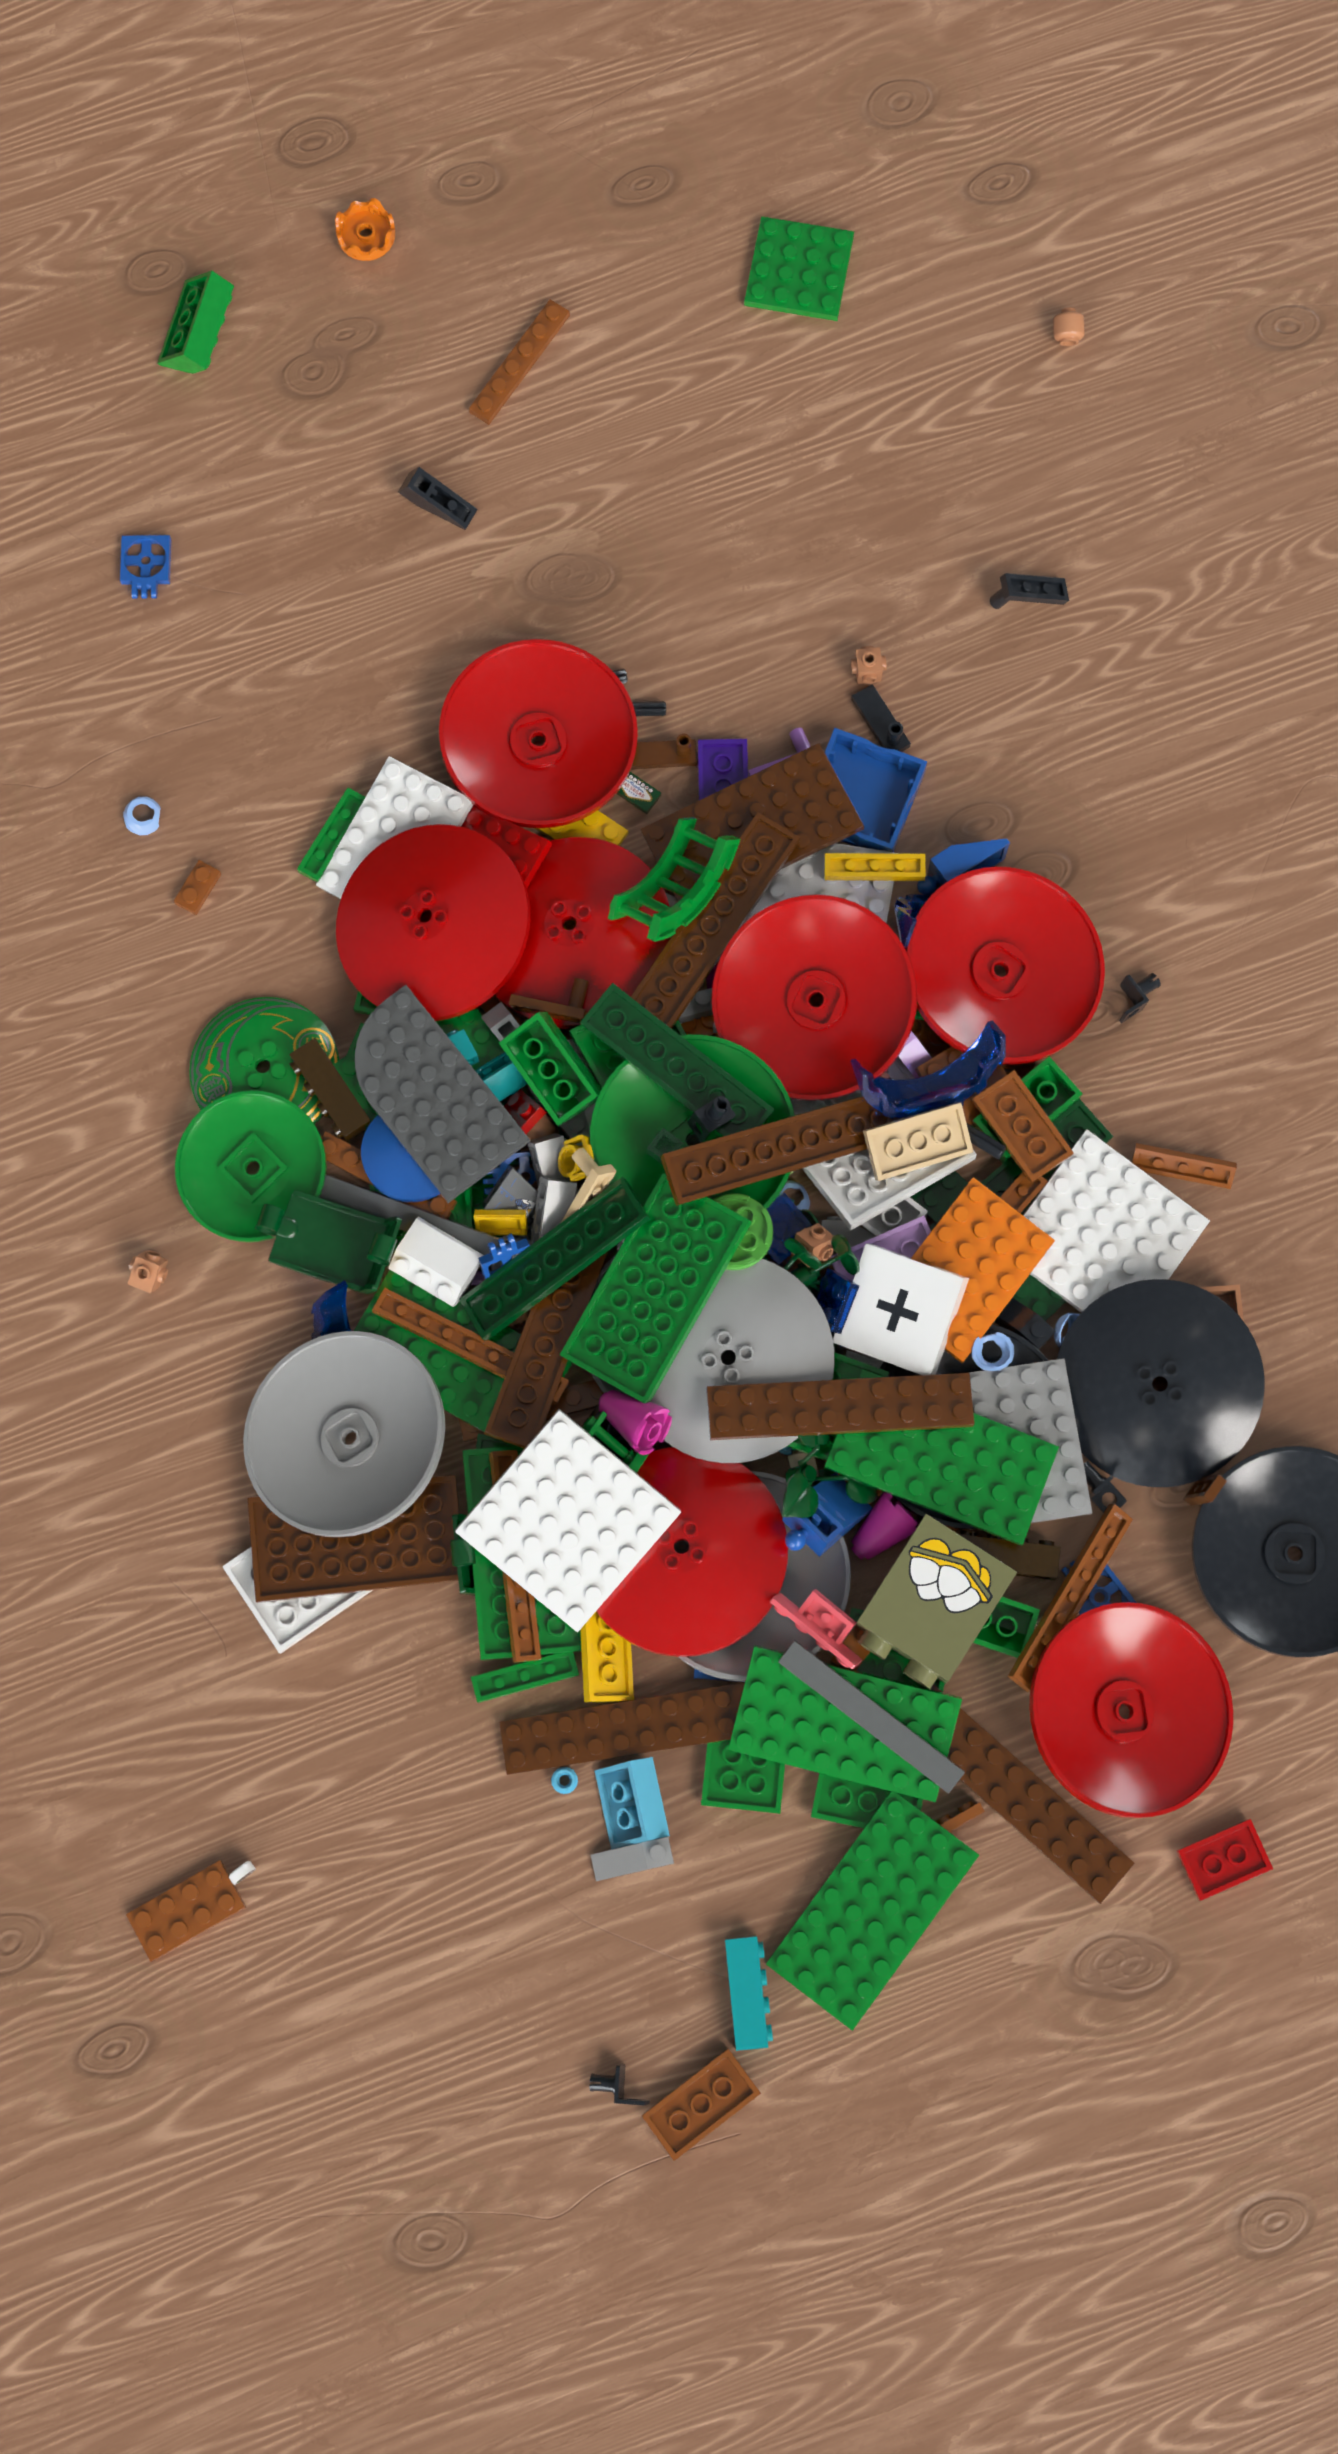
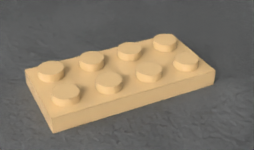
[863,1102,973,1181]

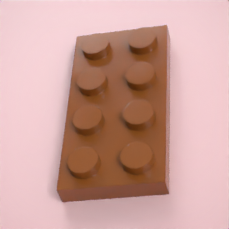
[972,1070,1074,1183]
[126,1860,246,1962]
[642,2048,761,2161]

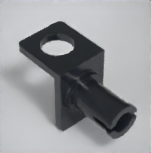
[1119,973,1161,1024]
[687,1096,736,1142]
[1084,1461,1127,1513]
[589,2064,650,2105]

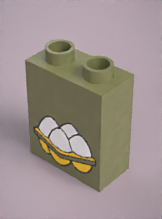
[856,1514,1017,1689]

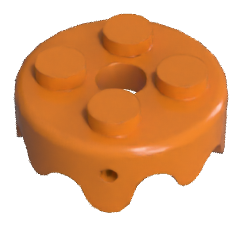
[335,198,395,261]

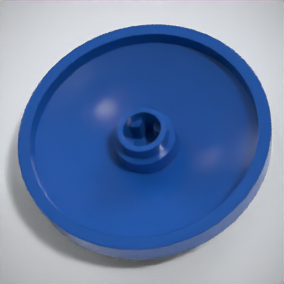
[361,1115,440,1202]

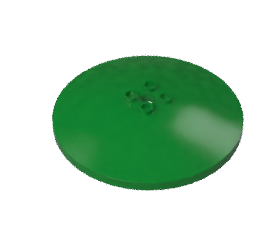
[590,1034,795,1210]

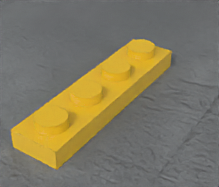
[824,853,926,881]

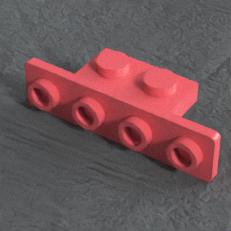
[770,1589,862,1669]

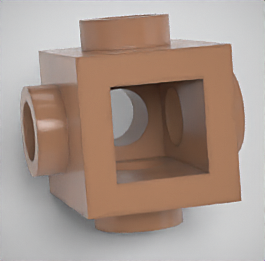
[851,646,887,684]
[791,1223,834,1267]
[128,1250,168,1293]

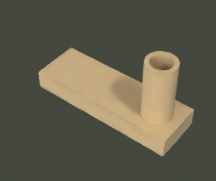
[561,1148,617,1222]

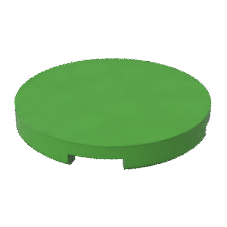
[713,1193,773,1270]

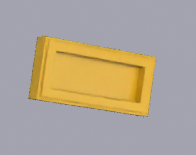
[474,1210,528,1235]

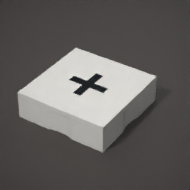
[833,1243,969,1375]

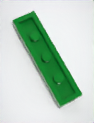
[297,787,365,882]
[471,1652,580,1703]

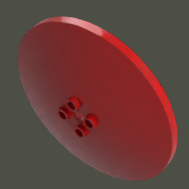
[439,639,638,828]
[336,824,531,1021]
[495,837,672,1029]
[906,867,1105,1064]
[712,895,917,1101]
[596,1447,788,1657]
[1029,1602,1233,1818]

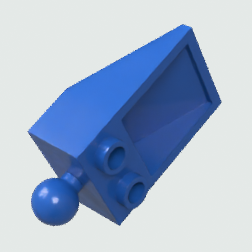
[917,838,1010,896]
[782,1472,873,1557]

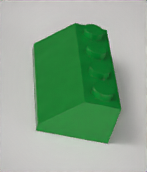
[157,270,234,374]
[499,1012,602,1126]
[972,1056,1083,1164]
[973,1597,1040,1658]

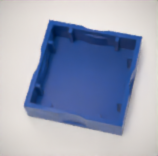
[825,728,927,852]

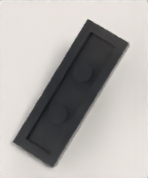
[990,573,1069,609]
[851,684,911,752]

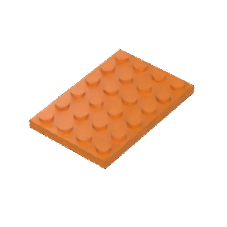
[910,1177,1055,1363]

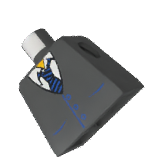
[482,1165,538,1221]

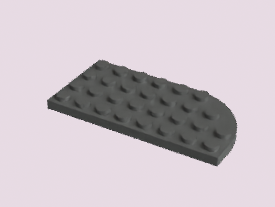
[355,985,530,1203]

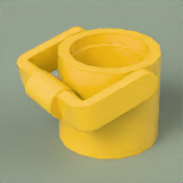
[558,1135,595,1182]

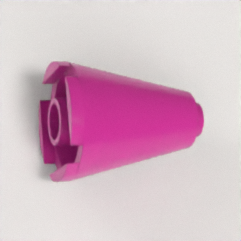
[599,1390,672,1455]
[851,1492,921,1560]

